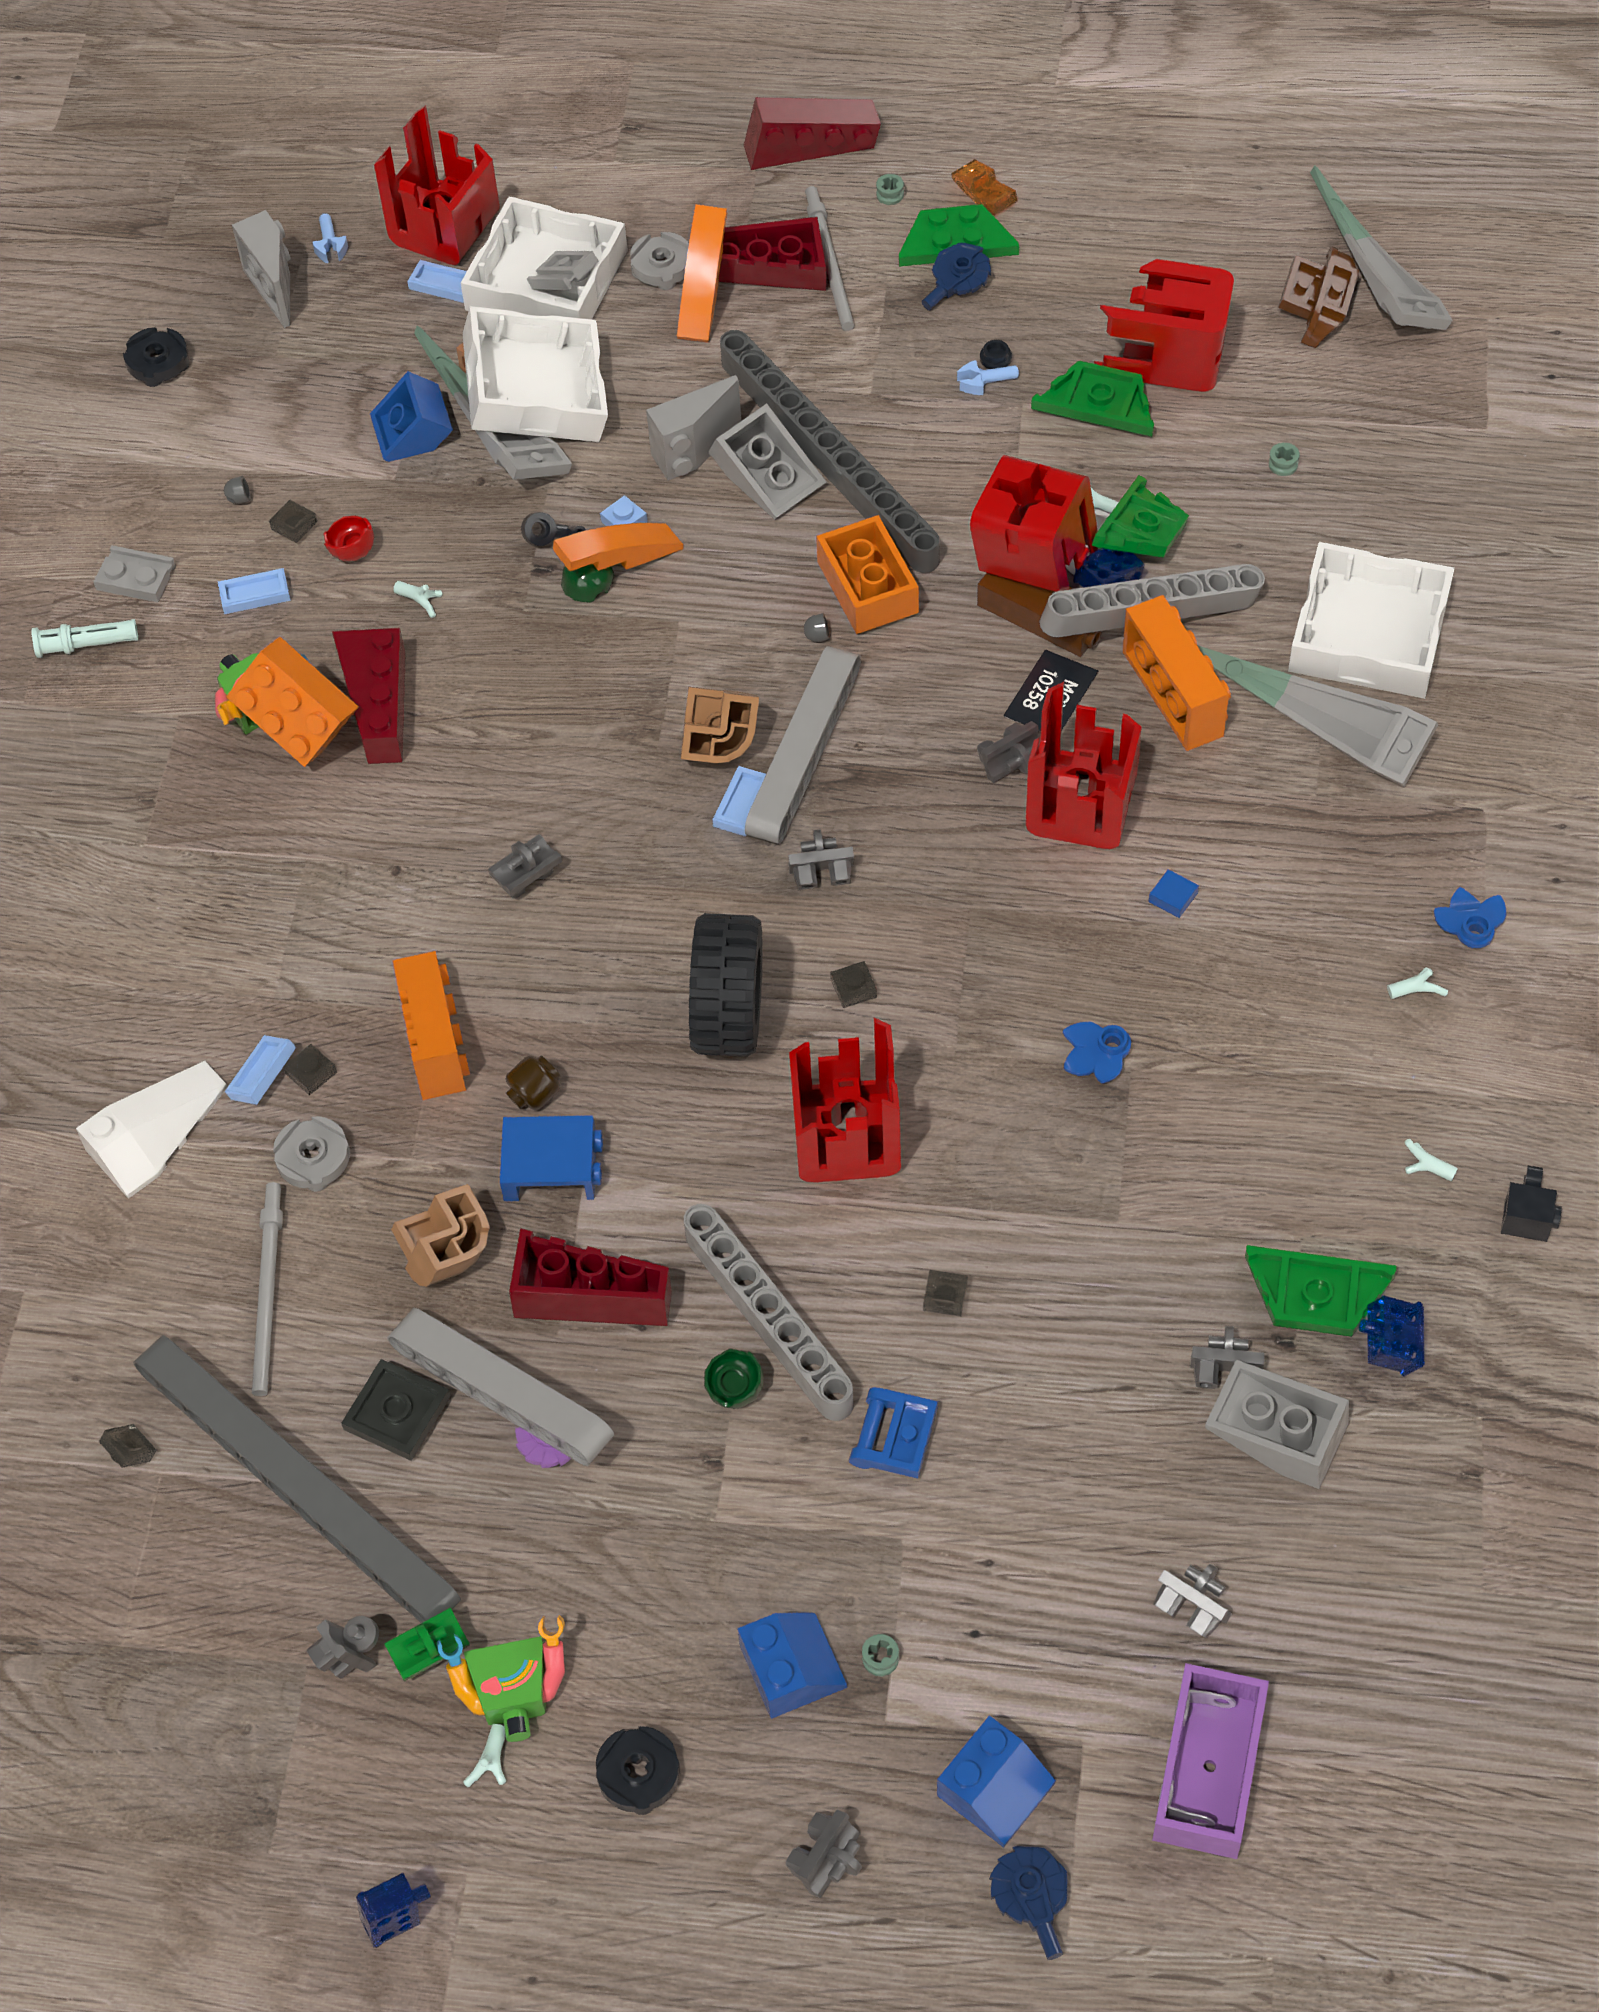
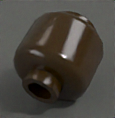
[505,1055,561,1110]

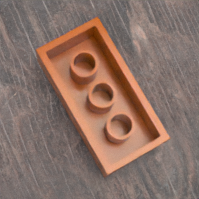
[1123,595,1231,751]

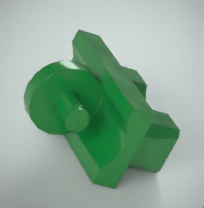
[384,1607,470,1682]

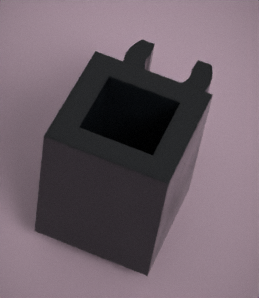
[1500,1165,1562,1242]

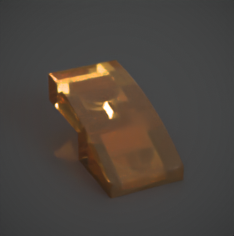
[951,159,1018,216]

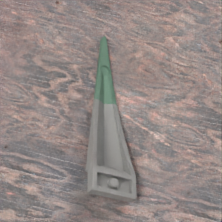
[1310,165,1453,330]
[414,326,572,480]
[1197,645,1438,787]

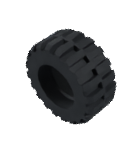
[689,913,763,1057]

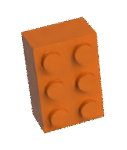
[816,515,919,634]
[226,637,358,767]

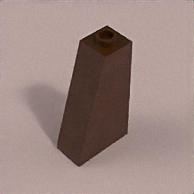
[977,573,1102,658]

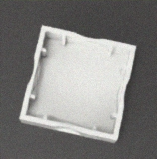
[461,196,628,320]
[463,306,608,442]
[1288,542,1454,699]

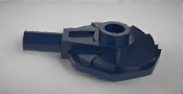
[922,243,991,310]
[989,1846,1067,1960]

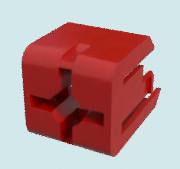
[374,105,500,265]
[1094,259,1234,392]
[970,455,1098,592]
[1026,682,1142,849]
[789,1018,901,1182]

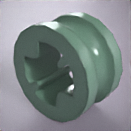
[876,174,904,205]
[1269,443,1300,476]
[862,1634,899,1676]

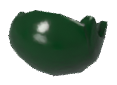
[561,564,614,603]
[704,1348,764,1409]

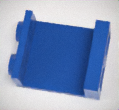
[500,1115,603,1202]

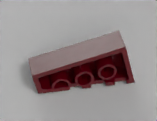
[744,97,881,170]
[718,217,826,291]
[332,628,406,764]
[509,1228,672,1326]

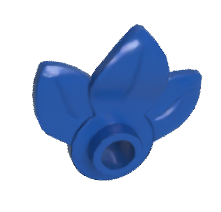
[1434,887,1506,948]
[1063,1022,1131,1084]

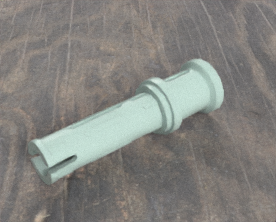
[32,619,138,658]

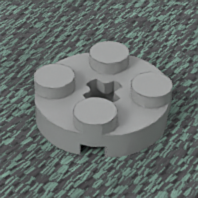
[630,232,689,290]
[273,1116,351,1192]

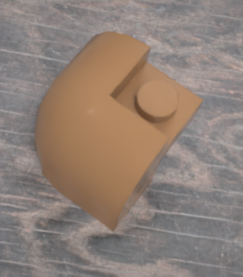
[681,686,759,763]
[391,1184,490,1287]

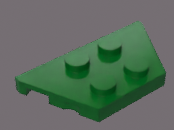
[899,204,1019,267]
[1031,361,1154,437]
[1092,475,1189,558]
[1245,1245,1397,1337]

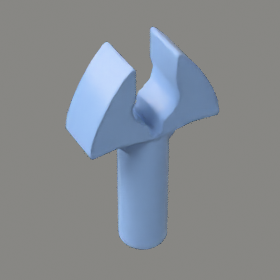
[312,214,348,263]
[957,360,1019,395]

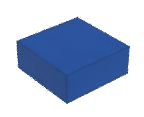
[1149,869,1199,918]

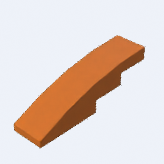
[677,204,728,343]
[553,523,683,571]

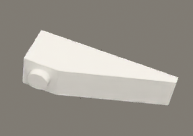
[76,1061,227,1199]

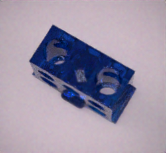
[1073,548,1145,588]
[1359,1295,1425,1377]
[356,1873,431,1948]

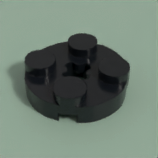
[123,327,189,387]
[596,1726,680,1815]

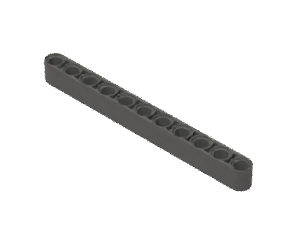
[720,330,940,573]
[133,1335,461,1623]

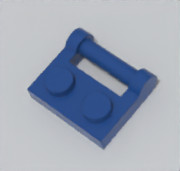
[849,1387,938,1479]

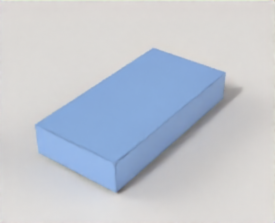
[407,260,467,303]
[218,568,291,614]
[713,766,766,836]
[225,1035,296,1105]

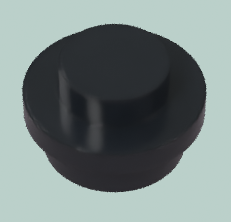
[980,340,1012,369]

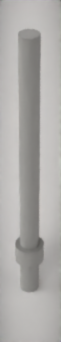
[805,186,854,331]
[252,1182,283,1396]

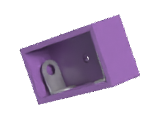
[1152,1663,1269,1859]

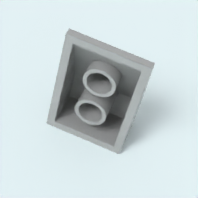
[232,210,291,328]
[646,375,741,481]
[708,403,826,520]
[1205,1360,1349,1489]

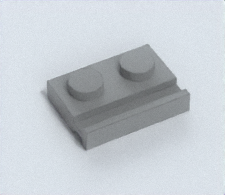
[527,251,599,290]
[93,545,176,602]

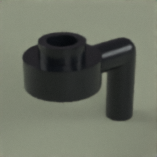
[521,512,586,546]

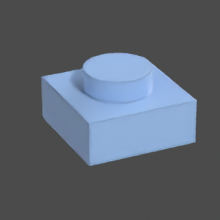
[600,495,648,526]

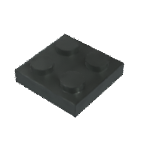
[341,1359,451,1461]

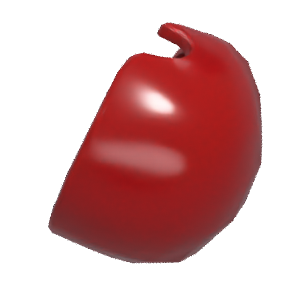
[323,515,374,562]

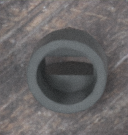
[223,476,251,504]
[804,613,830,642]

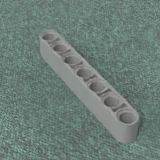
[1039,564,1265,637]
[745,646,861,844]
[684,1204,853,1421]
[387,1308,614,1466]

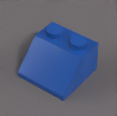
[370,371,453,462]
[737,1613,847,1719]
[937,1715,1056,1848]

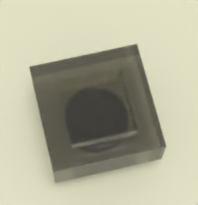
[269,500,317,543]
[830,961,877,1008]
[283,1044,337,1096]
[923,1270,968,1317]
[98,1424,157,1468]

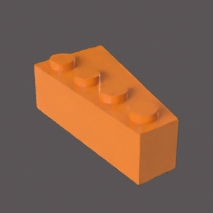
[392,951,470,1100]

